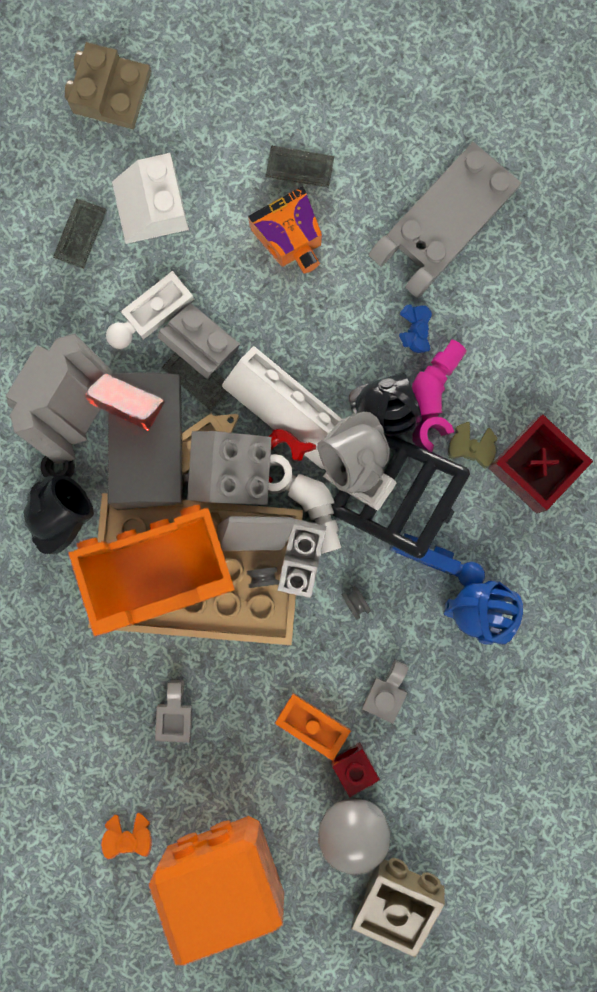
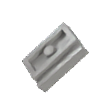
[158,303,240,380]

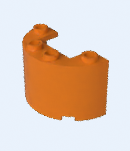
[68,504,235,637]

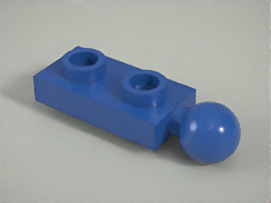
[389,533,485,587]

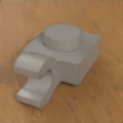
[362,659,409,724]
[155,679,192,743]

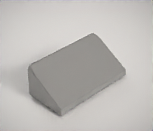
[217,516,295,551]

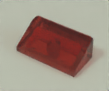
[84,373,165,431]

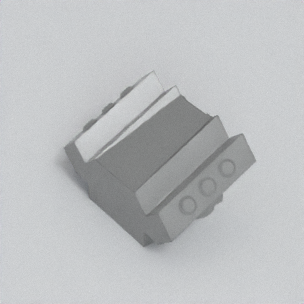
[5,333,113,465]

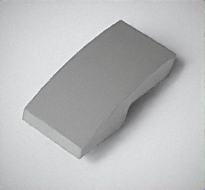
[278,519,326,598]

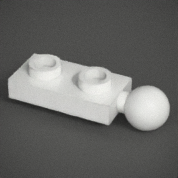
[106,271,194,349]

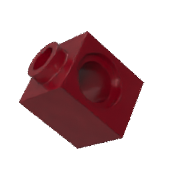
[331,742,380,798]

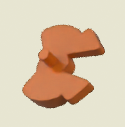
[101,813,152,859]

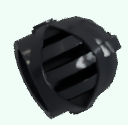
[349,372,421,437]
[23,474,94,554]

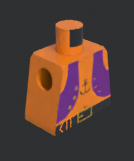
[248,186,322,274]

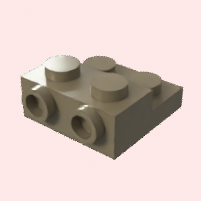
[65,42,152,129]
[351,858,445,958]

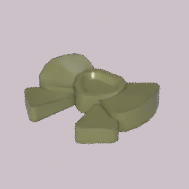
[448,422,498,468]

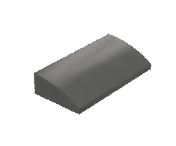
[108,373,183,510]

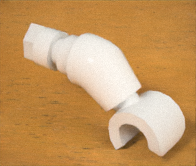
[268,454,341,554]

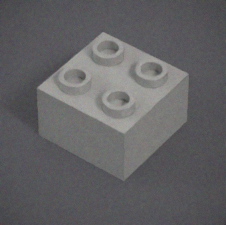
[187,431,272,505]

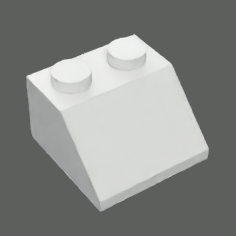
[112,153,189,244]

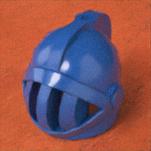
[443,581,523,645]

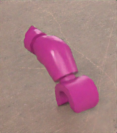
[412,339,467,452]

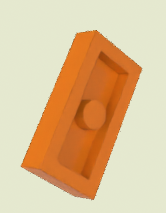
[275,693,351,761]

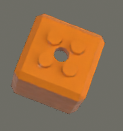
[149,816,285,966]

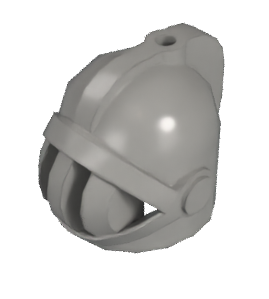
[317,412,390,493]

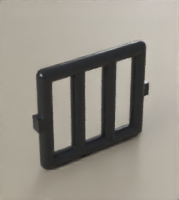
[331,436,470,559]

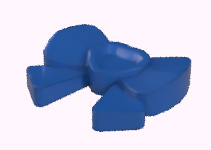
[399,304,432,353]

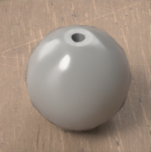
[318,797,391,875]

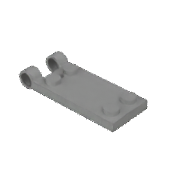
[368,142,522,299]

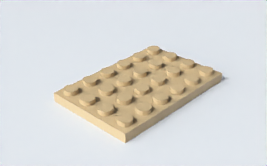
[88,493,303,645]

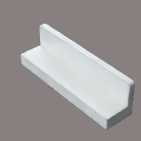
[222,346,343,469]

